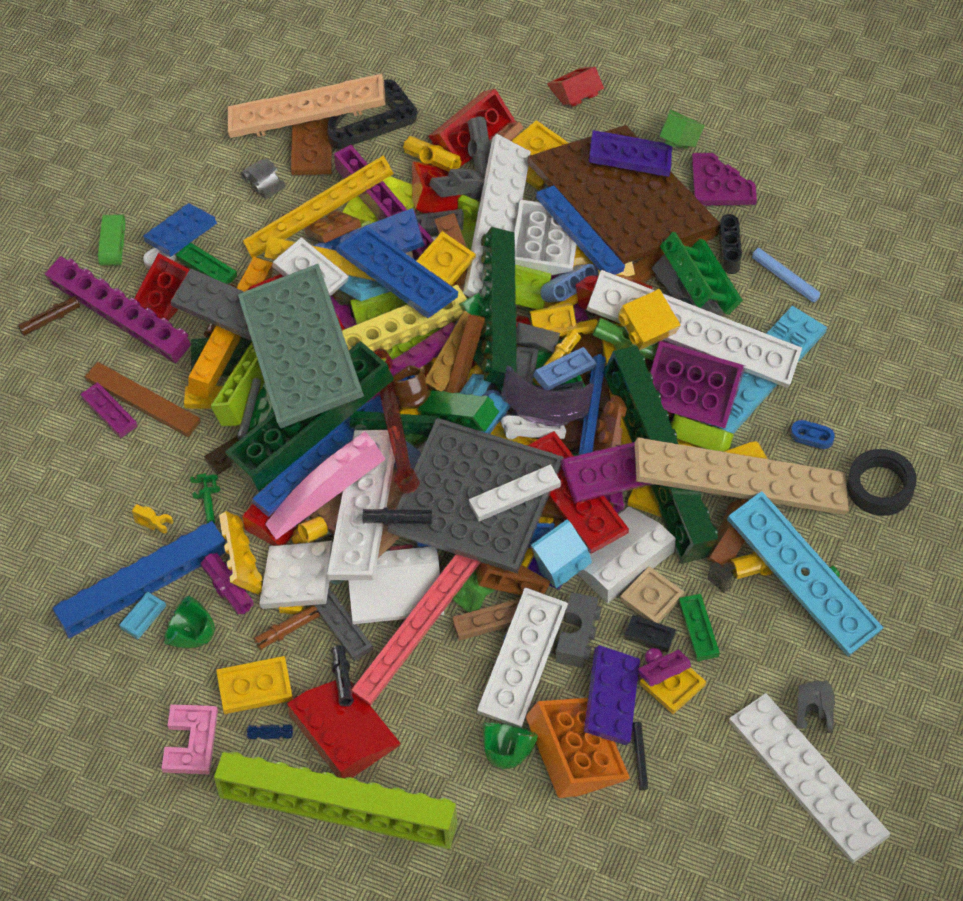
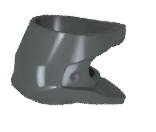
[797,680,835,733]

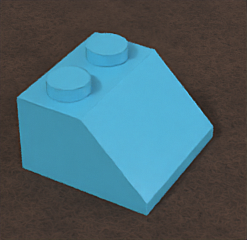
[531,520,592,588]

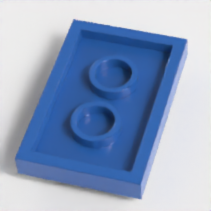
[143,203,217,257]

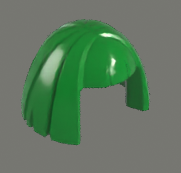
[164,596,215,649]
[483,722,538,769]

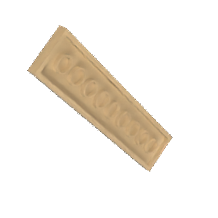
[635,438,849,515]

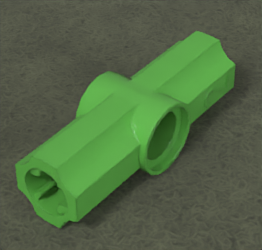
[593,318,659,361]

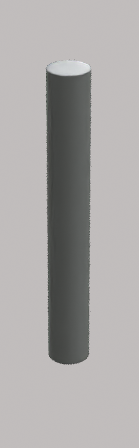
[237,378,261,439]

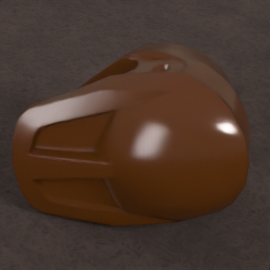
[392,365,431,409]

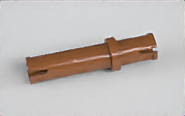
[253,605,320,651]

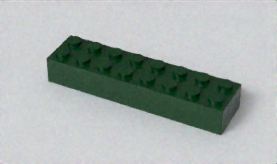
[225,341,394,491]

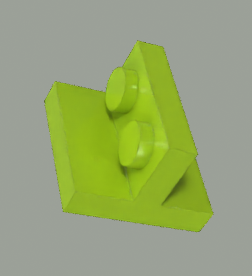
[515,265,551,310]

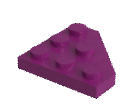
[692,153,757,206]

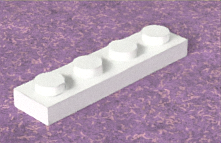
[469,465,561,521]

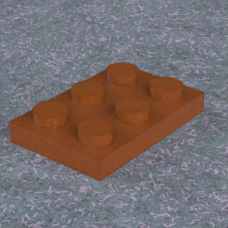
[304,210,362,243]

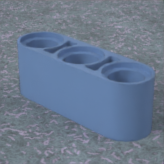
[541,264,598,302]

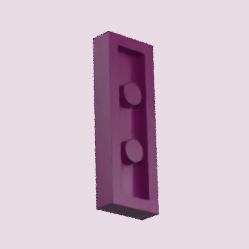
[80,382,138,439]

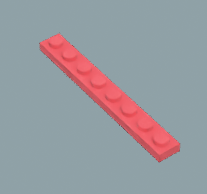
[352,554,481,705]

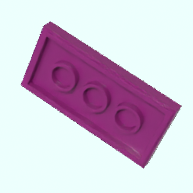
[560,442,653,503]

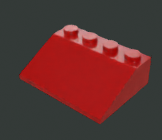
[287,680,401,779]

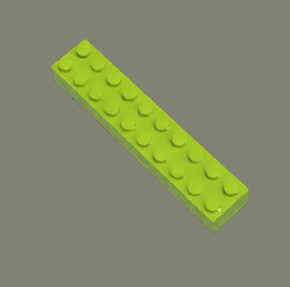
[214,752,457,849]

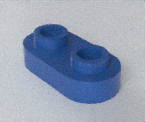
[791,420,835,449]

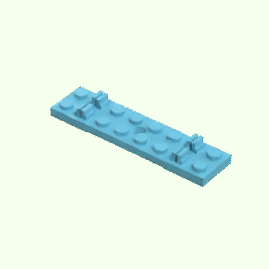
[694,306,827,434]
[727,491,883,657]

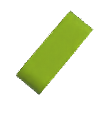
[671,414,734,452]

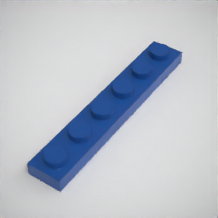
[536,185,625,275]

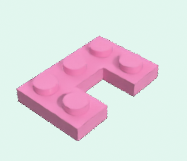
[162,704,218,775]

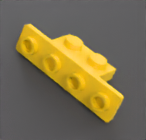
[519,303,598,347]

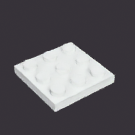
[259,541,333,609]

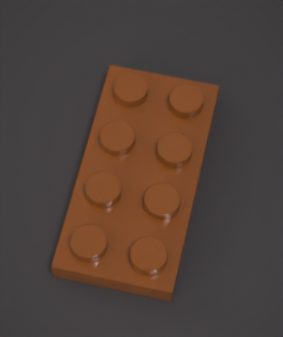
[291,117,333,175]

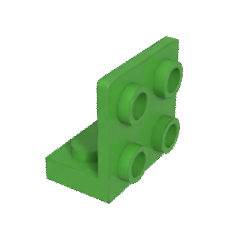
[453,570,496,612]

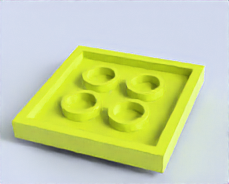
[343,176,416,224]

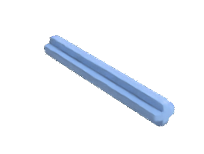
[752,248,820,302]

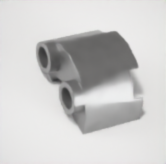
[241,158,286,199]

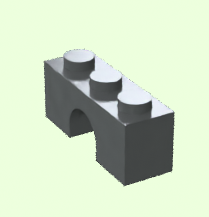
[556,592,602,668]

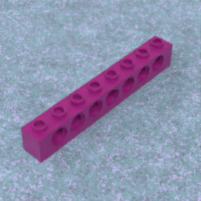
[45,256,191,364]

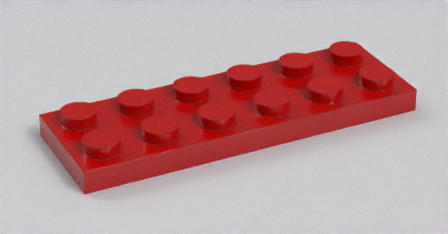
[527,431,629,554]

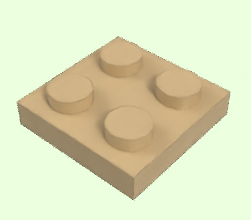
[620,566,685,623]

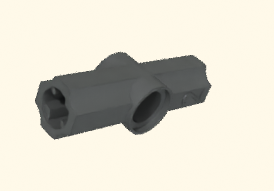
[468,117,492,175]

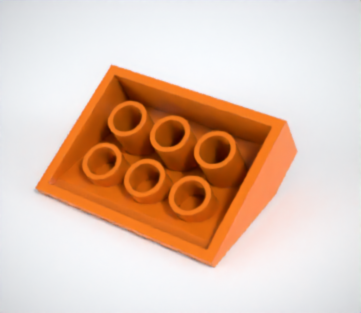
[525,698,630,798]

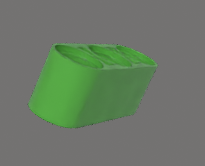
[98,214,125,266]

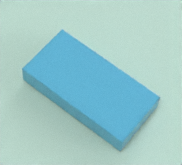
[119,592,166,639]

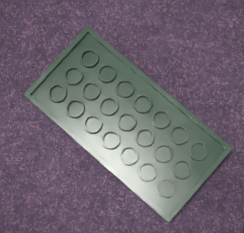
[238,264,364,428]

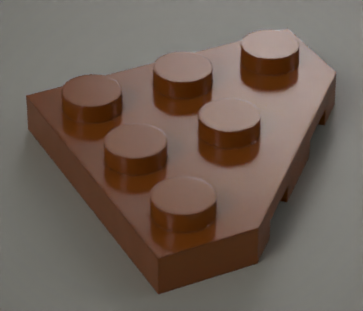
[593,395,627,452]

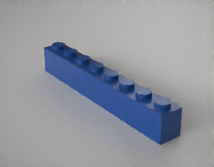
[52,521,226,639]

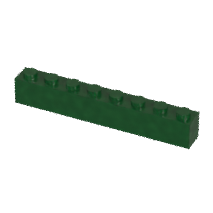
[481,226,517,386]

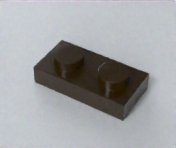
[204,435,240,475]

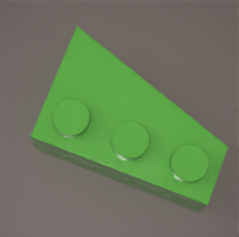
[660,109,705,149]

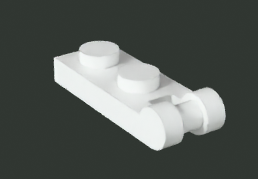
[501,416,566,439]

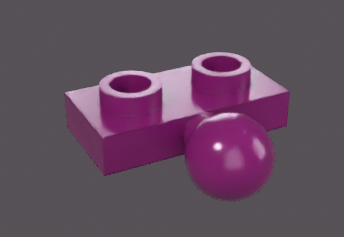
[638,648,691,687]

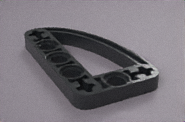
[327,79,418,149]

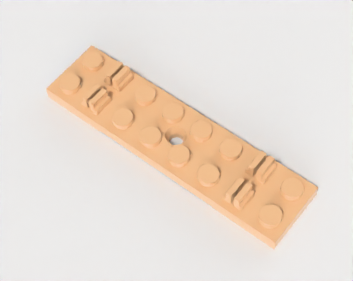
[228,74,386,138]

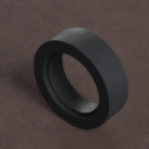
[847,449,917,516]

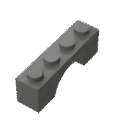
[652,254,724,316]

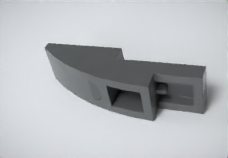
[429,169,485,199]

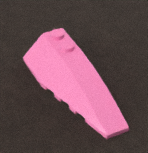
[265,431,386,539]

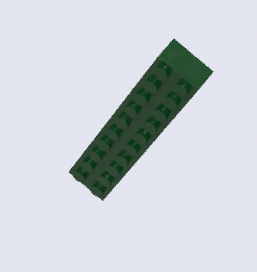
[603,346,718,564]

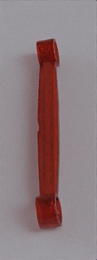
[373,349,420,494]

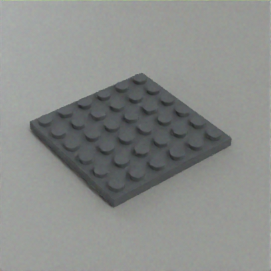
[388,418,563,573]

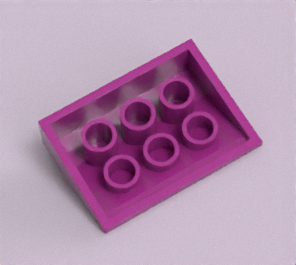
[651,341,746,428]

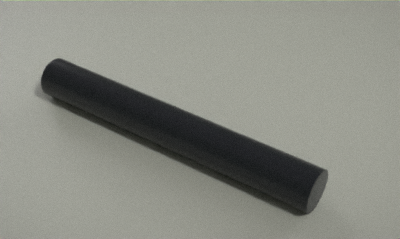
[632,722,648,790]

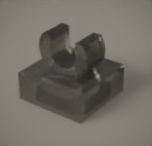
[707,562,735,593]

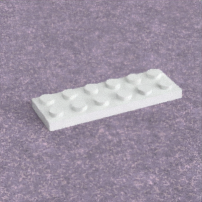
[477,588,568,728]

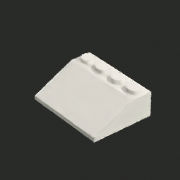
[515,199,576,275]
[577,507,676,604]
[349,547,444,624]

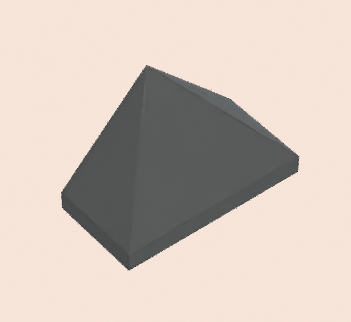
[516,322,560,354]

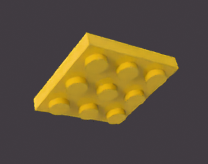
[512,120,568,191]

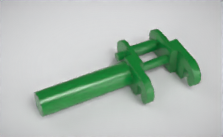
[190,473,221,523]

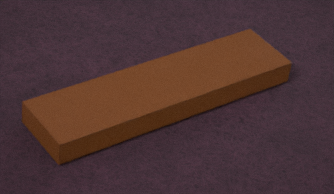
[446,314,485,393]

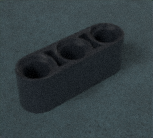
[719,214,742,274]

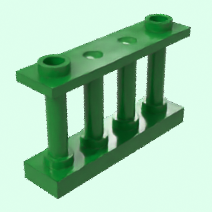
[660,232,743,315]

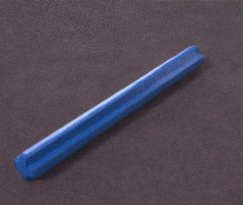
[579,354,606,455]

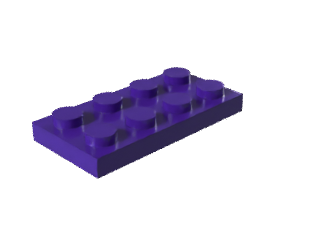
[589,130,672,177]
[584,645,640,745]

